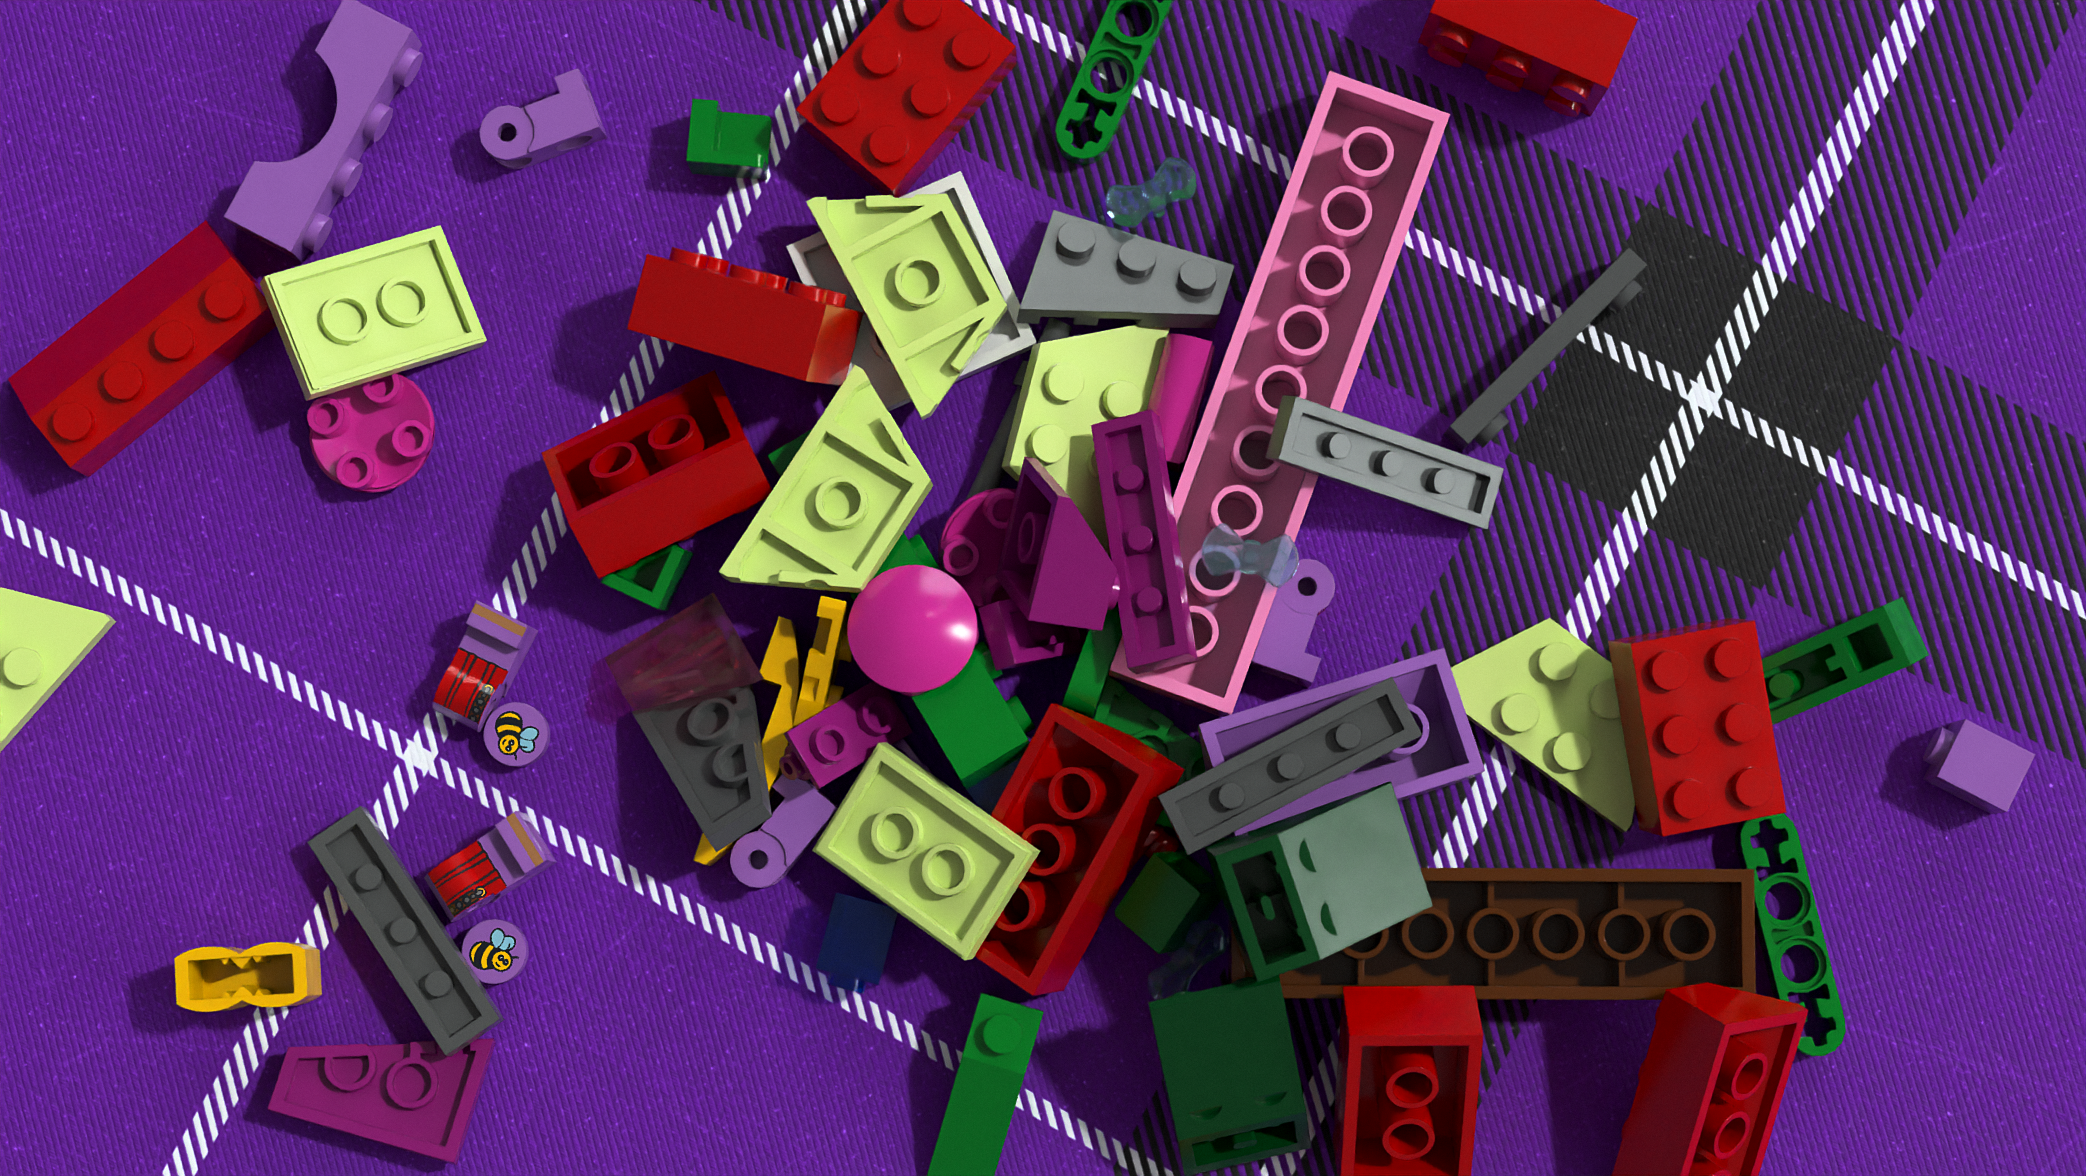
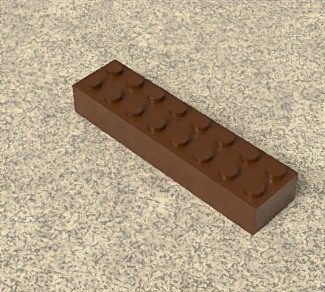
[1228,868,1756,1000]

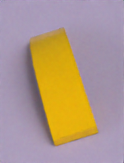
[693,616,803,866]

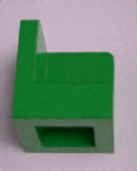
[686,98,772,180]
[601,544,694,611]
[1115,849,1222,954]

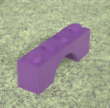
[224,0,423,263]

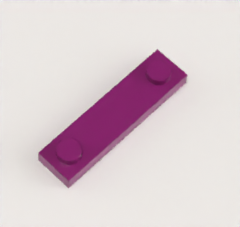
[1091,409,1198,674]

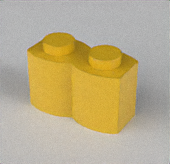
[174,942,322,1012]

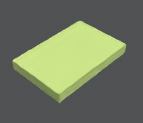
[260,225,487,401]
[812,742,1040,961]

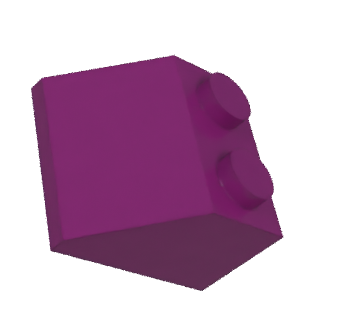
[995,457,1120,631]

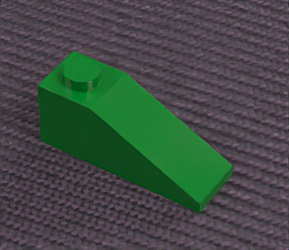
[1761,597,1929,725]
[927,992,1044,1176]

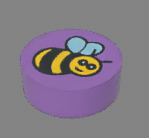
[484,702,550,767]
[462,919,529,984]

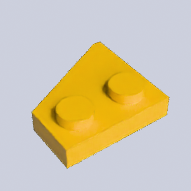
[793,595,853,727]

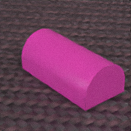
[1147,333,1215,473]

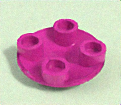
[307,373,435,493]
[938,488,1016,609]
[847,565,979,696]

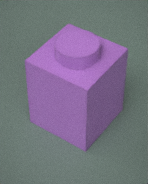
[1923,719,2035,814]

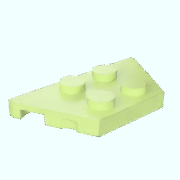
[806,194,1007,420]
[1001,324,1170,557]
[719,365,933,593]
[0,587,116,752]
[1451,618,1635,833]

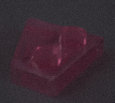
[604,592,764,711]

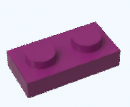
[978,599,1087,671]

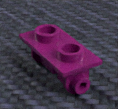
[779,681,913,790]

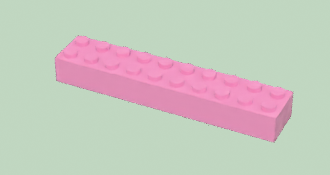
[1109,71,1450,717]

